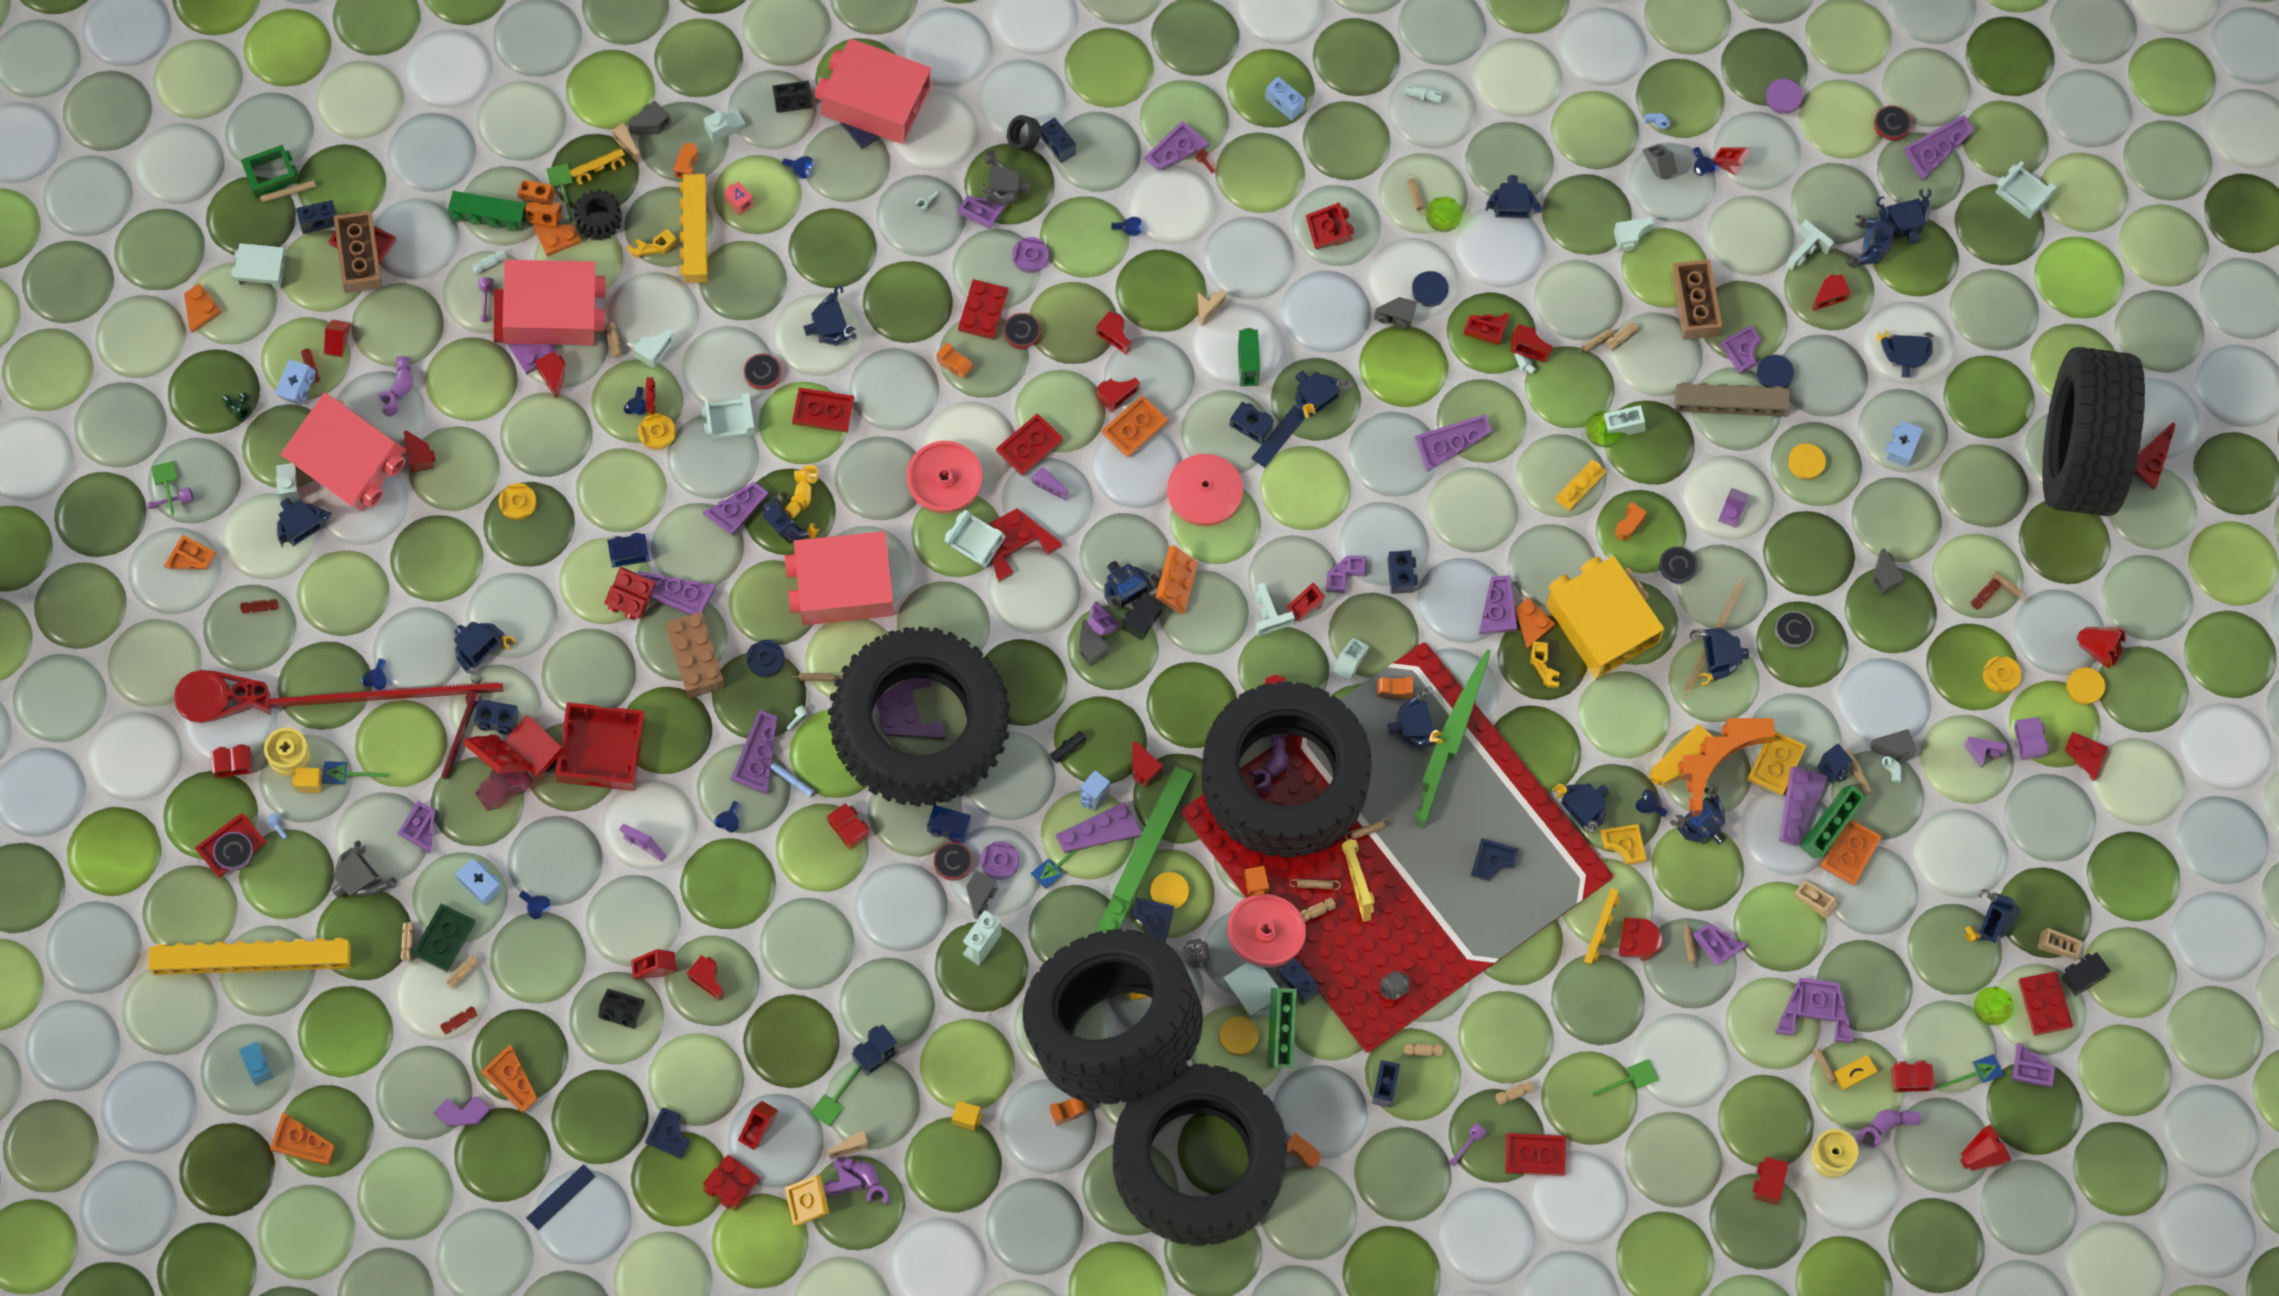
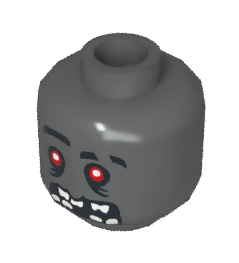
[1183,938,1210,968]
[1379,971,1409,1000]

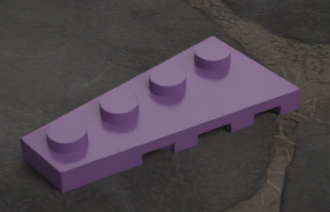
[1903,115,1974,180]
[1414,414,1492,472]
[637,571,716,615]
[731,710,777,795]
[1779,766,1828,846]
[1056,802,1142,853]

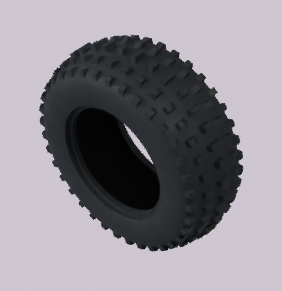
[828,626,1011,807]

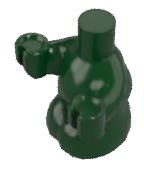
[222,392,252,422]

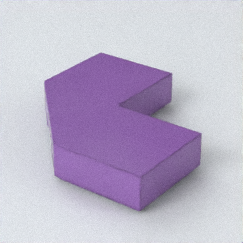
[1326,555,1366,593]
[434,1096,491,1127]

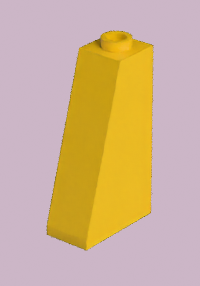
[1649,723,1713,788]

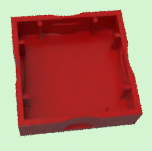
[555,702,646,791]

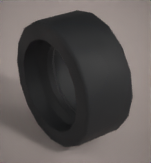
[1007,115,1041,152]

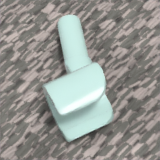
[916,191,939,211]
[786,705,808,731]

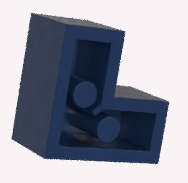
[852,1024,898,1076]

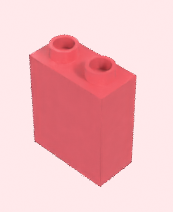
[815,38,931,144]
[503,260,606,346]
[280,392,407,511]
[785,531,894,625]

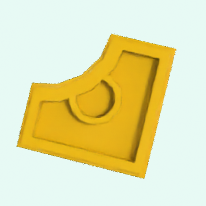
[1600,824,1647,865]

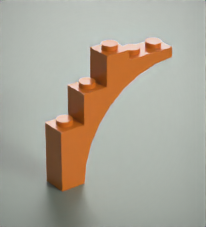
[1678,718,1775,817]

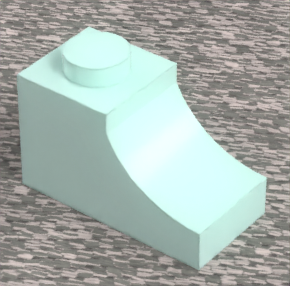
[703,109,746,143]
[1614,217,1653,251]
[633,329,674,368]
[1604,405,1646,435]
[276,463,300,502]
[1333,638,1370,680]

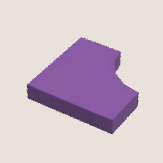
[1720,325,1761,374]

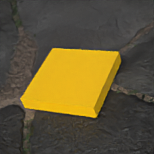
[785,1175,830,1226]

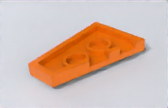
[481,1044,538,1114]
[270,1111,335,1166]

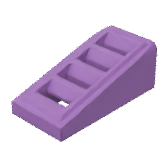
[1032,467,1069,501]

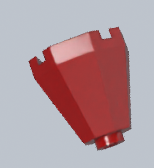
[2077,627,2127,668]
[1959,1124,2011,1172]

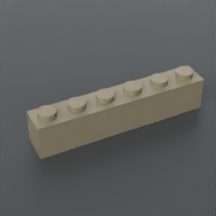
[1675,382,1790,417]

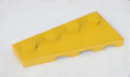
[1583,888,1621,965]

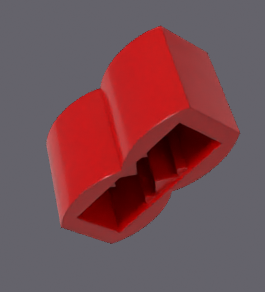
[210,744,253,778]
[827,803,869,850]
[1890,1061,1935,1093]

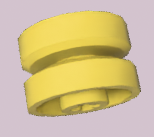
[264,727,311,777]
[1810,1129,1858,1178]

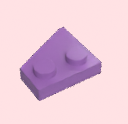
[2012,1042,2055,1088]

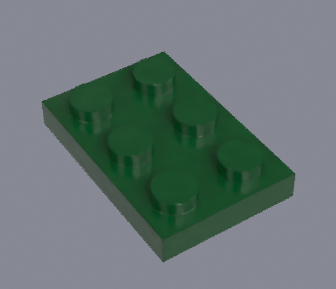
[412,903,476,973]

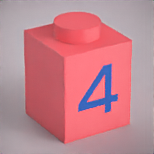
[724,181,754,215]

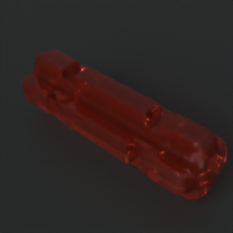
[301,348,320,384]
[1970,578,2001,610]
[240,598,279,613]
[440,1006,477,1034]

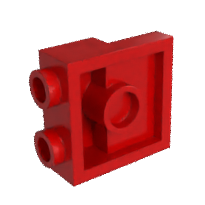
[1306,202,1355,250]
[604,567,656,620]
[703,1154,760,1211]

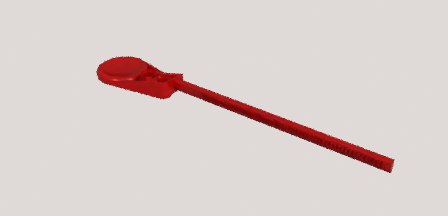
[173,670,504,723]

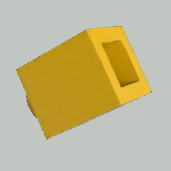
[292,767,322,793]
[952,1101,983,1131]

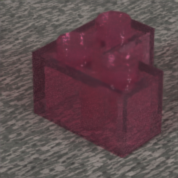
[475,770,534,811]

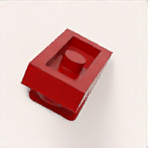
[1712,147,1750,175]
[1286,582,1325,621]

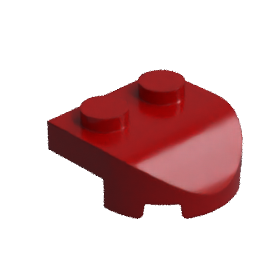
[1618,917,1663,961]

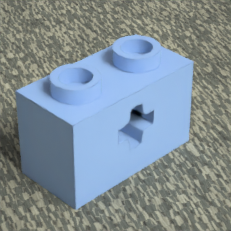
[1265,76,1305,121]
[275,359,316,406]
[1885,420,1923,468]
[1080,770,1110,811]
[455,858,501,906]

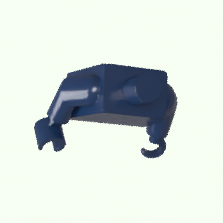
[1486,175,1544,218]
[1876,188,1932,244]
[803,285,857,346]
[277,498,332,547]

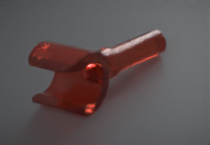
[1196,148,1215,174]

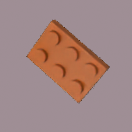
[1102,395,1168,458]
[1156,546,1198,614]
[1820,819,1882,886]

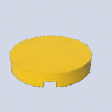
[638,413,676,450]
[1788,443,1826,480]
[498,483,537,520]
[1982,656,2021,694]
[2066,667,2105,705]
[1150,872,1189,910]
[1219,1016,1259,1056]

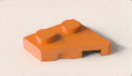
[533,223,581,257]
[184,283,222,333]
[164,534,217,570]
[1515,598,1555,649]

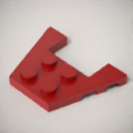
[988,508,1062,583]

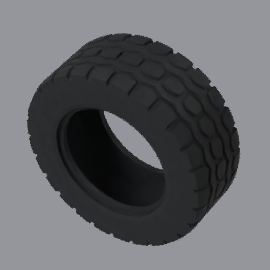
[2042,347,2145,516]
[1201,681,1372,857]
[1022,929,1203,1104]
[1112,1064,1287,1246]

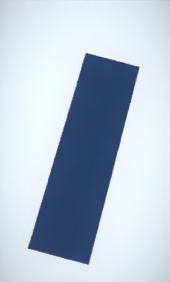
[1251,405,1305,468]
[526,1164,596,1230]

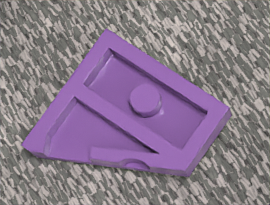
[958,196,1007,229]
[508,344,559,375]
[1088,601,1122,636]
[397,801,435,853]
[619,823,666,862]
[1693,923,1747,966]

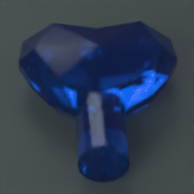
[1693,147,1717,176]
[782,156,814,179]
[1111,216,1142,236]
[623,387,647,415]
[362,658,387,690]
[1635,789,1668,817]
[714,801,740,833]
[519,890,550,919]

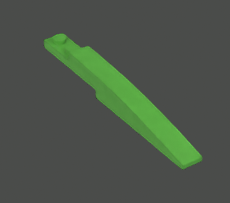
[1415,649,1491,828]
[1096,766,1193,933]

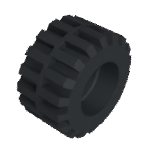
[574,189,622,241]

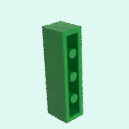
[448,191,526,231]
[1799,785,1867,859]
[1267,987,1297,1069]

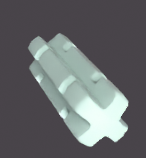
[471,249,507,275]

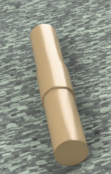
[1844,748,1872,795]

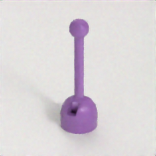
[478,277,494,322]
[147,487,194,509]
[1450,1123,1487,1166]

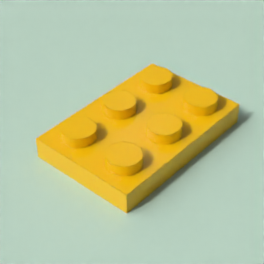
[1747,730,1807,796]

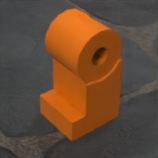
[673,143,698,179]
[517,180,556,205]
[525,202,562,227]
[936,342,973,378]
[1615,502,1647,541]
[1377,677,1413,699]
[1050,1098,1090,1126]
[1287,1133,1321,1169]

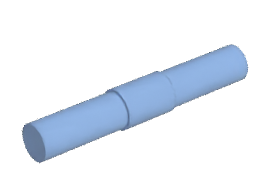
[770,762,815,797]

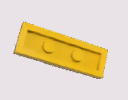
[569,148,625,185]
[1555,459,1606,511]

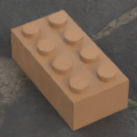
[334,211,382,293]
[1671,260,1722,340]
[665,612,725,699]

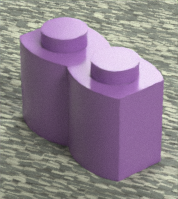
[2014,717,2049,760]

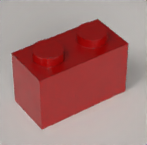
[1752,1156,1789,1205]

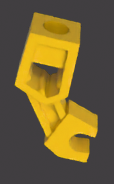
[627,229,677,258]
[1530,642,1560,688]

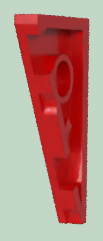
[2134,422,2176,490]

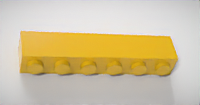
[680,174,708,283]

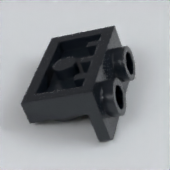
[772,80,813,113]
[598,989,645,1029]

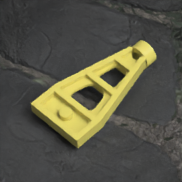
[1342,840,1374,922]

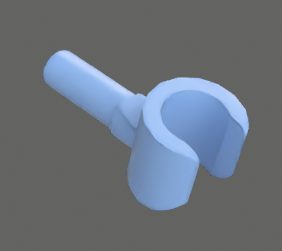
[267,813,288,839]

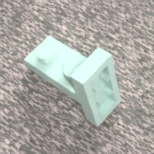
[1787,220,1834,270]
[1254,583,1295,637]

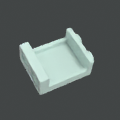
[1996,161,2056,219]
[231,243,287,289]
[701,393,755,441]
[944,510,1006,568]
[963,911,1002,966]
[1223,962,1278,1020]

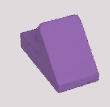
[1718,488,1749,528]
[1965,736,2007,767]
[823,1167,863,1198]

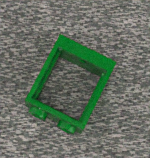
[241,145,299,199]
[1238,328,1260,387]

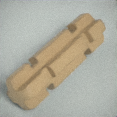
[605,322,622,358]
[1606,322,1638,350]
[1624,568,1649,600]
[1300,898,1336,922]
[401,922,414,961]
[446,955,479,989]
[1404,1043,1443,1056]
[1495,1081,1534,1105]

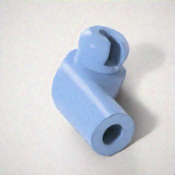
[1644,113,1670,129]

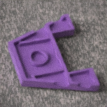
[876,678,945,740]
[1775,978,1853,1044]

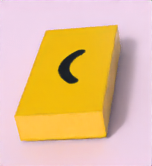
[1833,1055,1878,1091]

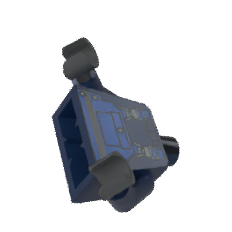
[1846,214,1894,268]
[1104,561,1161,610]
[1670,784,1727,845]

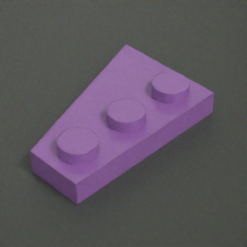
[1145,120,1209,171]
[703,482,769,537]
[1479,575,1517,635]

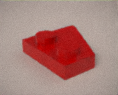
[1463,313,1510,345]
[2064,731,2108,781]

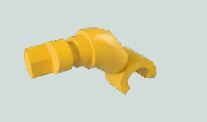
[785,465,818,520]

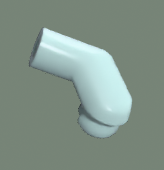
[1882,756,1901,784]

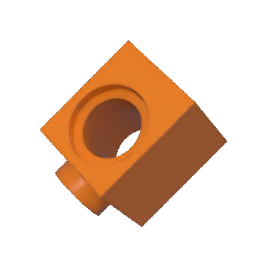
[1244,866,1269,897]

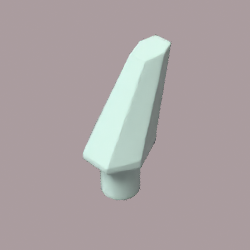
[1514,353,1536,374]

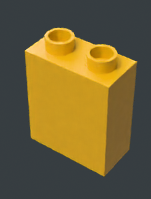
[1546,556,1664,679]

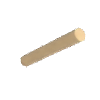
[260,180,316,203]

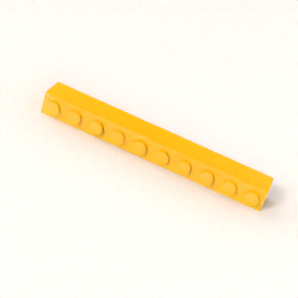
[148,938,351,975]

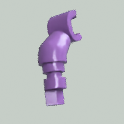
[378,356,413,416]
[1252,733,1288,795]
[1855,1109,1921,1147]
[833,1157,890,1206]

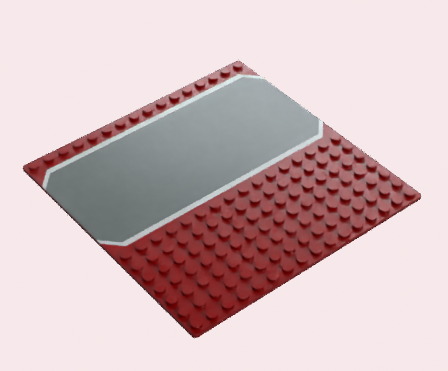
[1180,642,1613,1053]

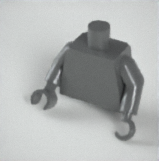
[981,150,1029,206]
[332,840,397,898]

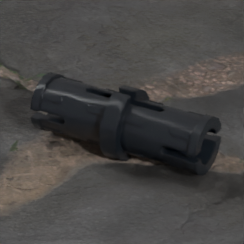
[1050,730,1087,764]

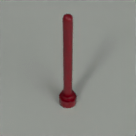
[441,691,482,779]

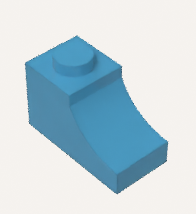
[239,1041,274,1086]

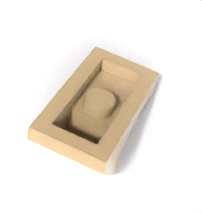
[1197,289,1227,326]

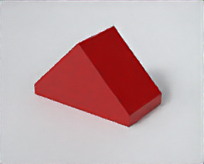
[324,319,351,358]

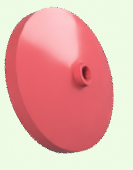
[906,441,983,513]
[1167,454,1243,526]
[1227,894,1306,967]

